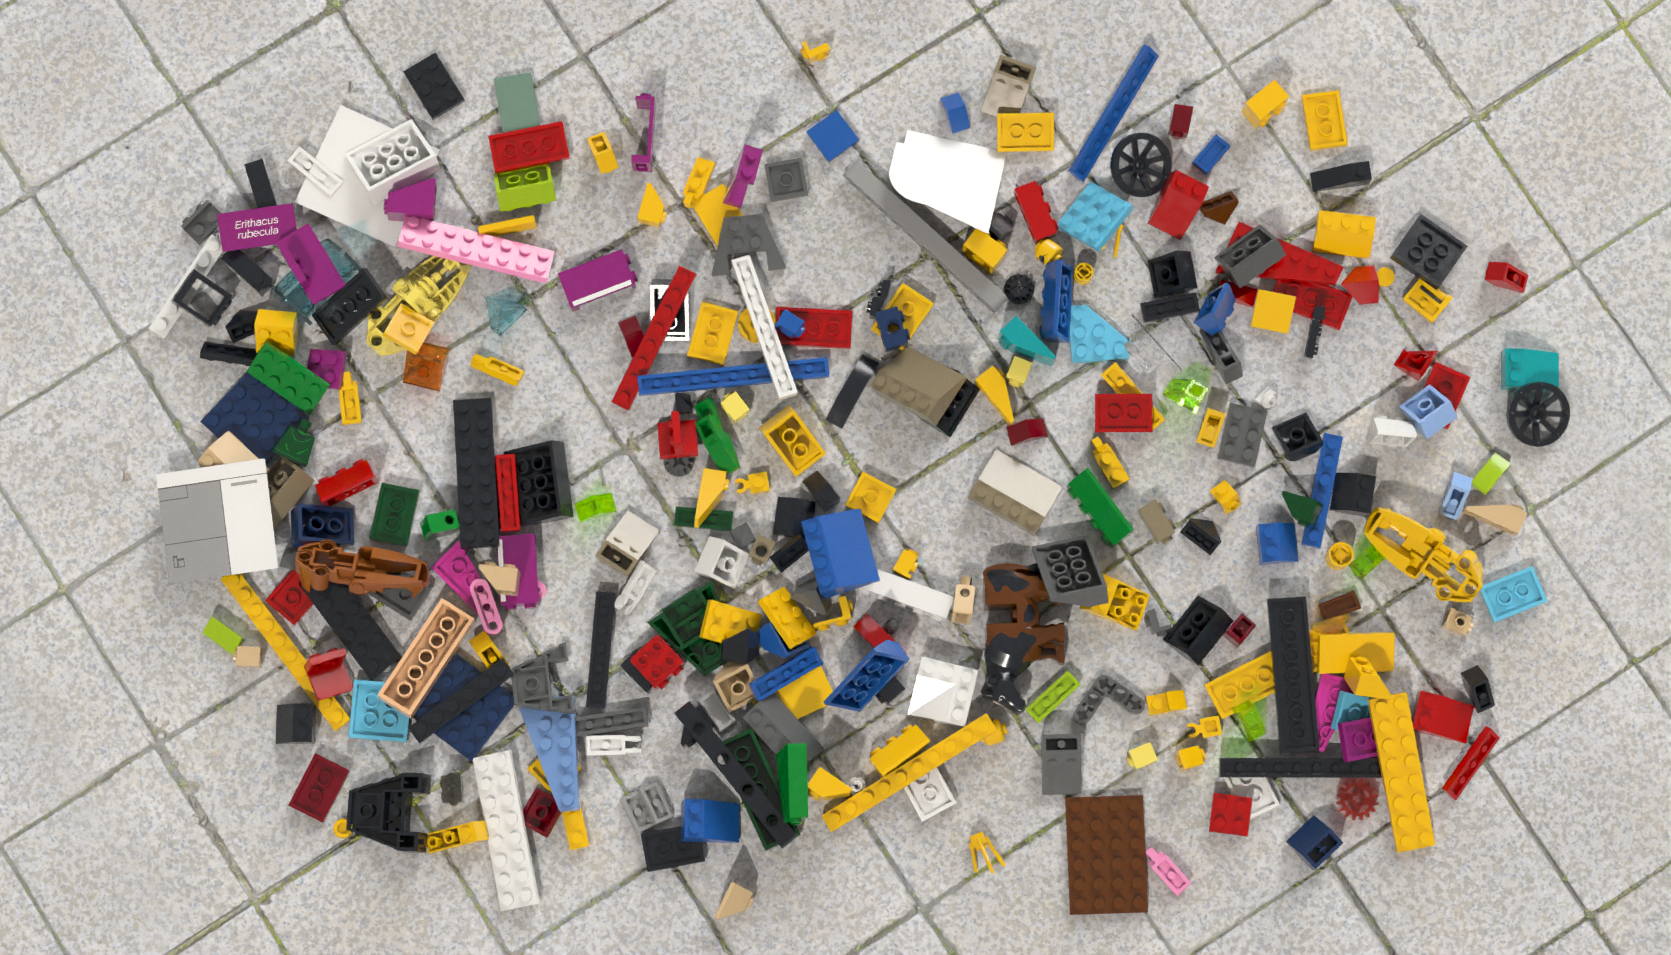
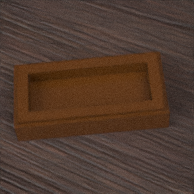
[1318,590,1361,623]

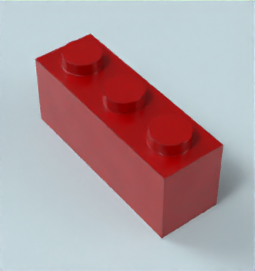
[1014,180,1059,244]

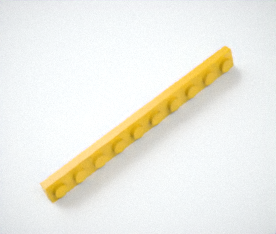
[220,573,350,731]
[822,713,997,832]

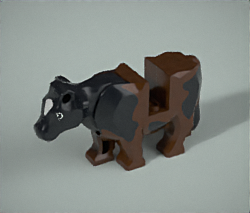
[981,563,1065,714]

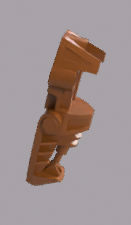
[295,540,429,598]

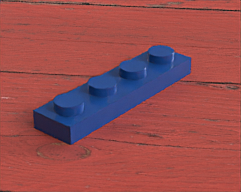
[748,646,823,701]

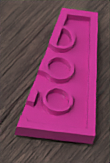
[431,541,499,615]
[1315,674,1353,753]

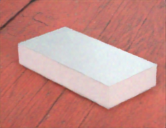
[698,689,736,732]

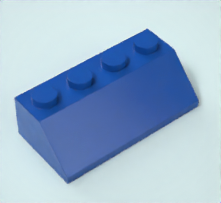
[1039,260,1074,343]

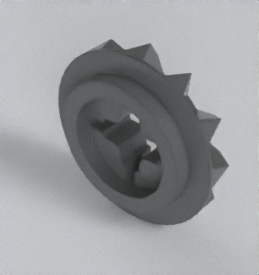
[664,456,694,477]

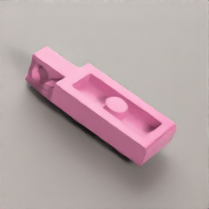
[1146,847,1191,896]

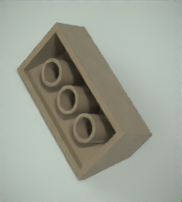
[267,456,315,529]

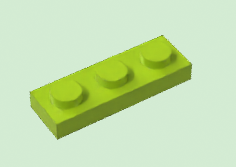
[1025,670,1081,724]

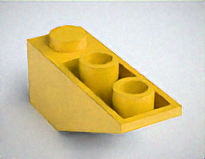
[427,820,489,854]

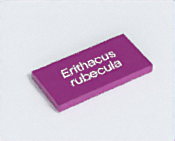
[217,203,297,252]

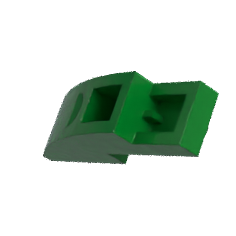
[694,398,741,476]

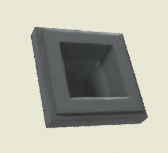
[279,548,297,570]

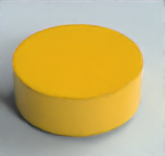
[1376,267,1395,287]
[333,819,353,839]

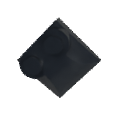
[1272,413,1323,461]

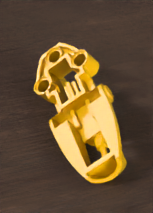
[1364,507,1483,602]

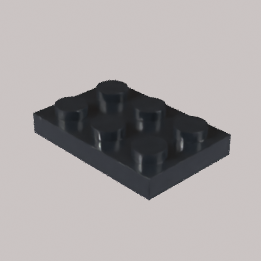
[403,52,465,120]
[641,826,705,872]

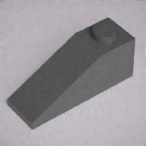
[1199,329,1243,384]

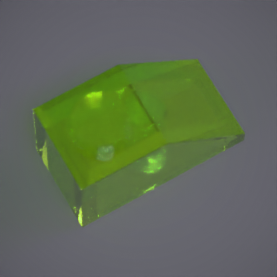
[1348,544,1385,579]
[1232,700,1266,743]

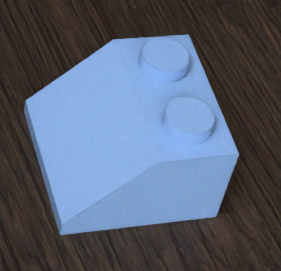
[1399,384,1457,439]

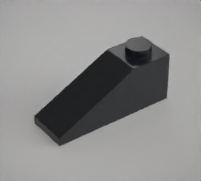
[1310,161,1372,192]
[221,250,275,296]

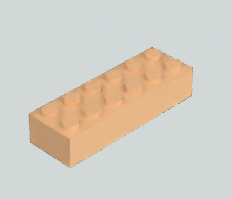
[378,598,475,719]

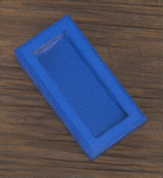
[1192,134,1231,175]

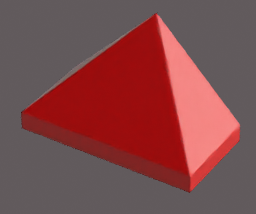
[1219,280,1258,308]

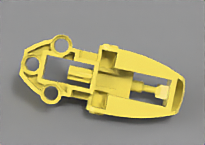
[366,256,471,356]

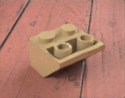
[479,562,521,596]

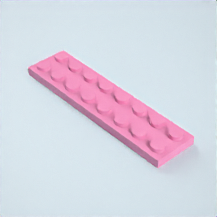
[397,217,554,283]

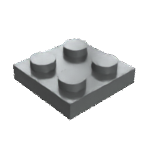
[764,158,808,202]

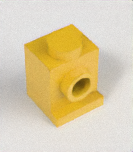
[892,549,919,580]

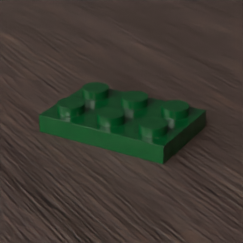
[369,483,420,547]

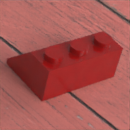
[315,459,379,506]

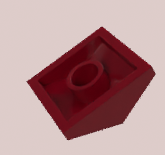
[523,787,562,838]

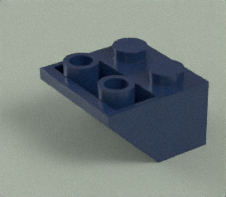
[1286,815,1343,870]

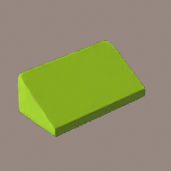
[202,616,245,655]

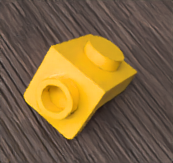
[800,41,830,63]
[1210,480,1241,515]

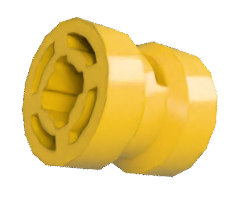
[1073,263,1094,285]

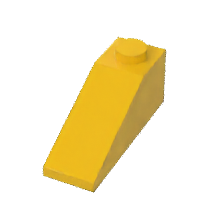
[974,366,1014,426]
[694,468,729,528]

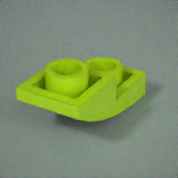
[1471,453,1510,495]

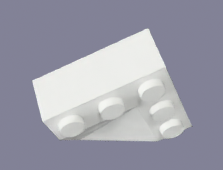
[908,657,978,728]

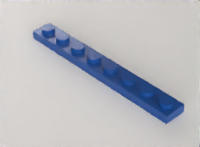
[1068,45,1159,182]

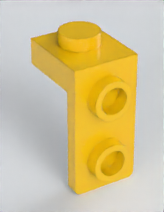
[813,596,853,632]

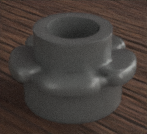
[882,617,900,635]

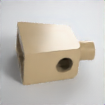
[951,576,975,625]

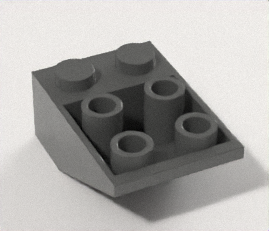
[1040,734,1081,795]

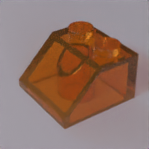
[403,342,450,392]

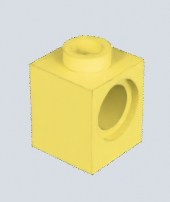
[1005,356,1032,388]
[721,391,750,424]
[1126,742,1158,770]

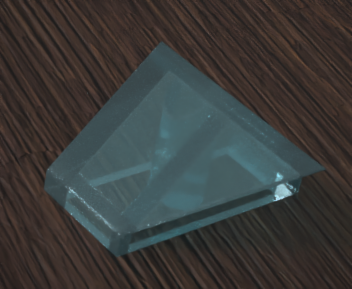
[486,297,527,336]

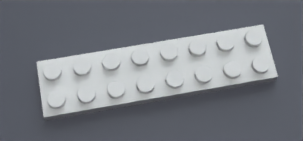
[473,750,540,911]

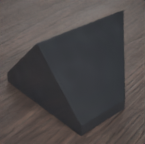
[721,628,760,664]

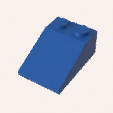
[681,799,739,843]

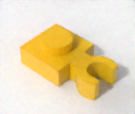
[735,472,770,494]
[1186,716,1222,738]

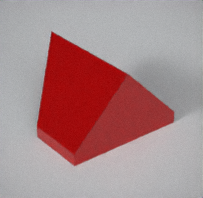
[1341,265,1379,305]
[1394,349,1438,381]

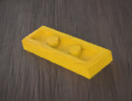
[478,215,537,237]

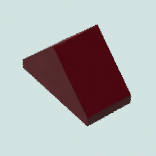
[618,315,644,358]
[1006,418,1048,446]
[1222,613,1257,648]

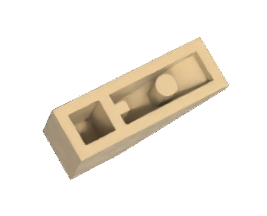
[1462,504,1527,536]

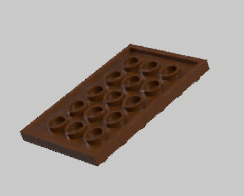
[1065,795,1148,915]

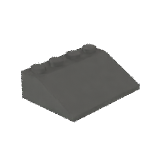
[1032,535,1108,607]

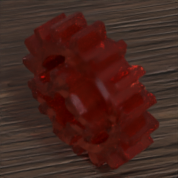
[1336,778,1379,821]

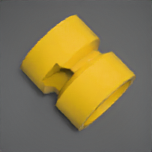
[1325,542,1354,570]

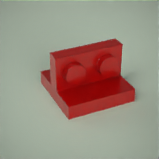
[657,411,698,459]

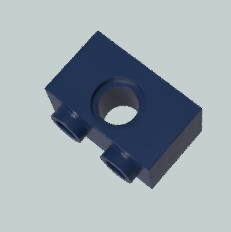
[875,306,910,352]

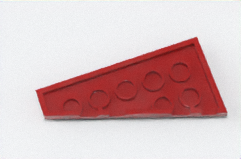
[1215,222,1344,285]

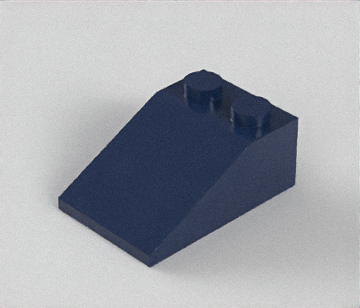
[291,503,354,548]

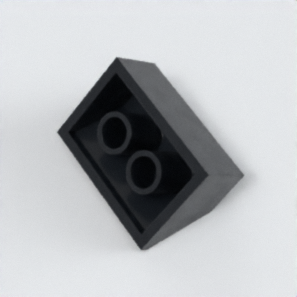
[919,366,980,437]
[1163,595,1233,666]

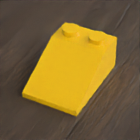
[759,405,826,477]

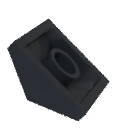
[773,497,816,539]

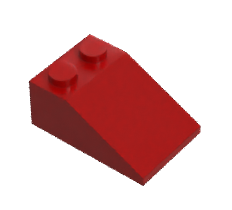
[1147,170,1209,240]
[1411,691,1474,744]

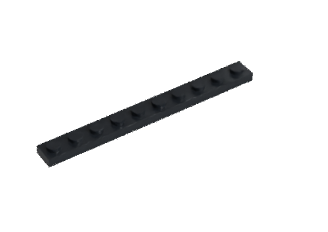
[1219,758,1382,778]

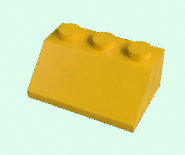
[1312,210,1376,259]
[869,724,930,778]
[807,767,852,801]

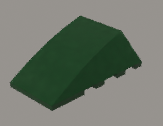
[647,580,729,676]

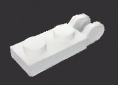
[614,560,656,615]
[586,735,641,756]

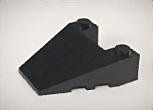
[346,773,431,853]

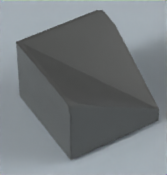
[730,522,756,549]

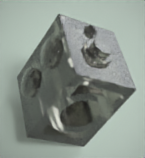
[440,773,464,806]

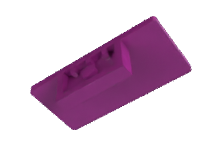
[276,224,345,305]

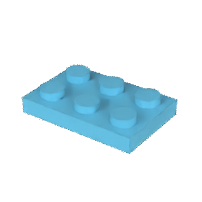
[1480,566,1547,623]

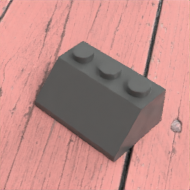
[1214,225,1286,288]

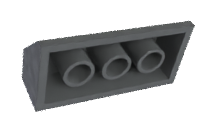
[742,693,824,763]

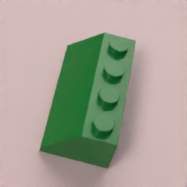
[1067,468,1134,548]

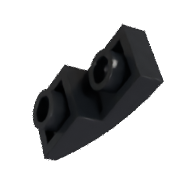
[866,280,891,319]

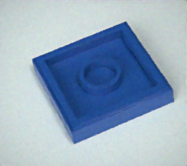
[806,110,859,163]

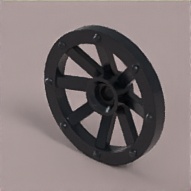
[1110,133,1172,197]
[1506,381,1570,447]

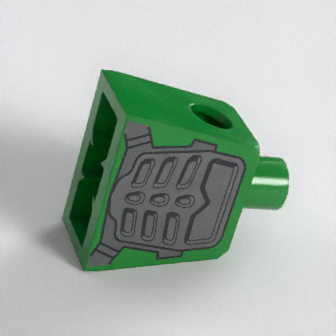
[420,510,459,541]

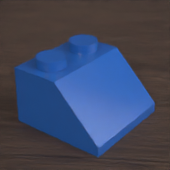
[1193,283,1236,335]
[1256,522,1298,565]

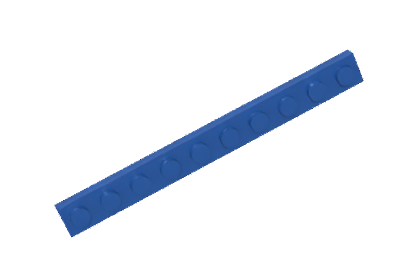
[637,357,830,396]

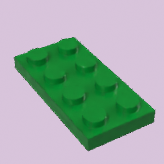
[246,341,330,415]

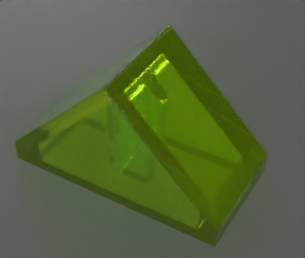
[575,493,617,522]

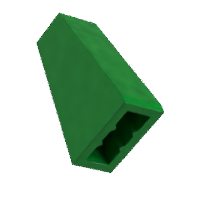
[776,743,808,825]

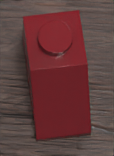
[1168,104,1193,139]

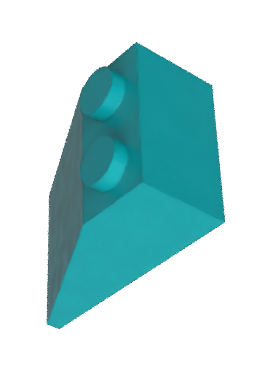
[998,316,1056,366]
[1501,348,1559,391]

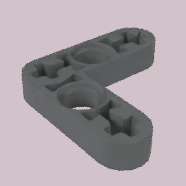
[1073,675,1145,725]

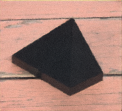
[225,310,258,343]
[1180,518,1221,556]

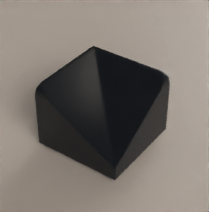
[675,393,693,414]

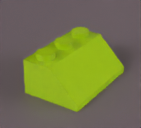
[493,163,557,212]

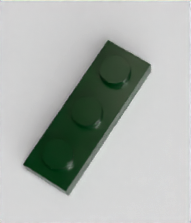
[674,506,733,531]

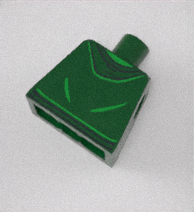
[271,419,315,467]

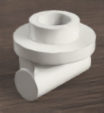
[1255,386,1277,408]

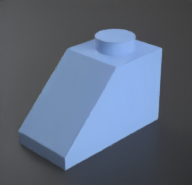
[1438,472,1472,520]

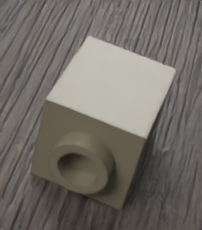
[748,534,776,566]

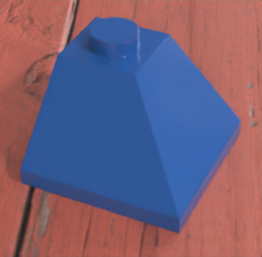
[754,622,811,658]

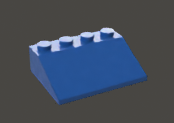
[801,509,880,598]
[824,640,910,712]

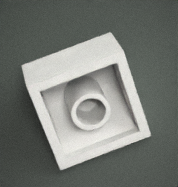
[694,536,749,589]

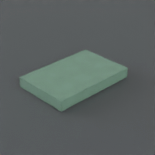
[494,72,540,133]

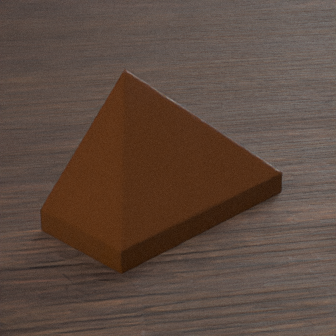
[1199,191,1239,225]

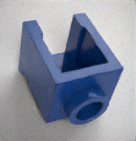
[775,309,806,339]

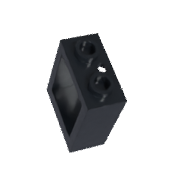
[171,269,232,327]

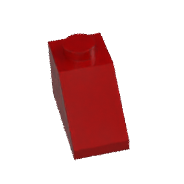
[1484,262,1528,293]

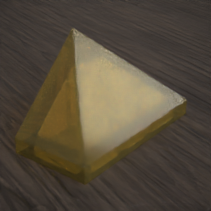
[1310,613,1350,634]

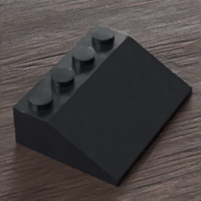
[503,440,574,526]

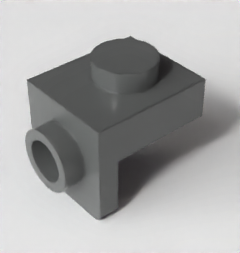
[1144,609,1172,637]

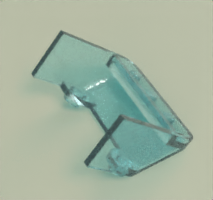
[274,238,362,325]

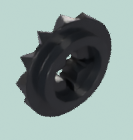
[1004,274,1034,304]

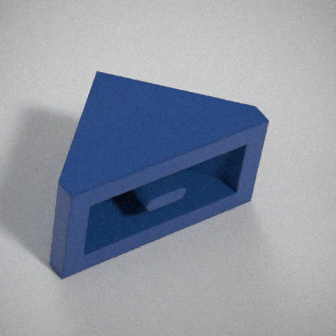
[940,93,970,134]

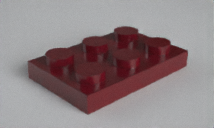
[288,753,350,823]

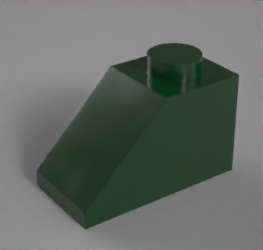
[1282,491,1323,528]

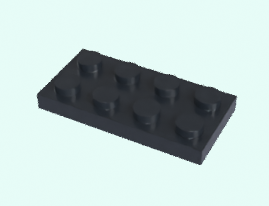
[312,268,388,345]

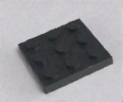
[1390,214,1468,290]

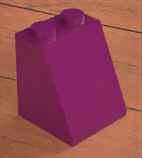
[383,178,437,222]

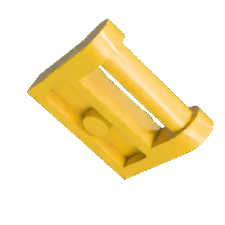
[1402,278,1453,324]

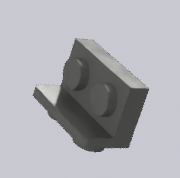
[181,200,221,245]

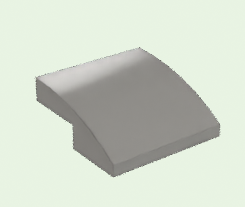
[619,781,673,834]

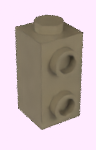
[1138,500,1176,545]

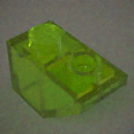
[1163,379,1209,413]

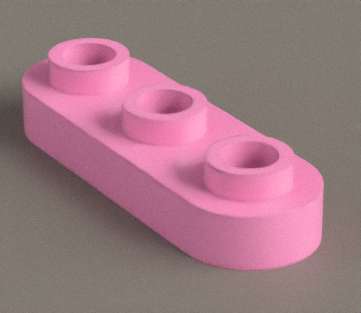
[470,579,503,635]

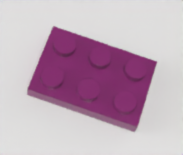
[1337,717,1378,762]

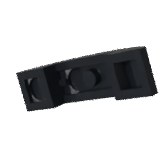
[826,354,879,429]

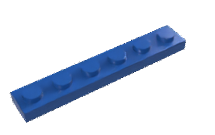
[1301,433,1343,549]

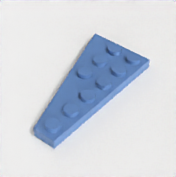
[519,695,580,812]

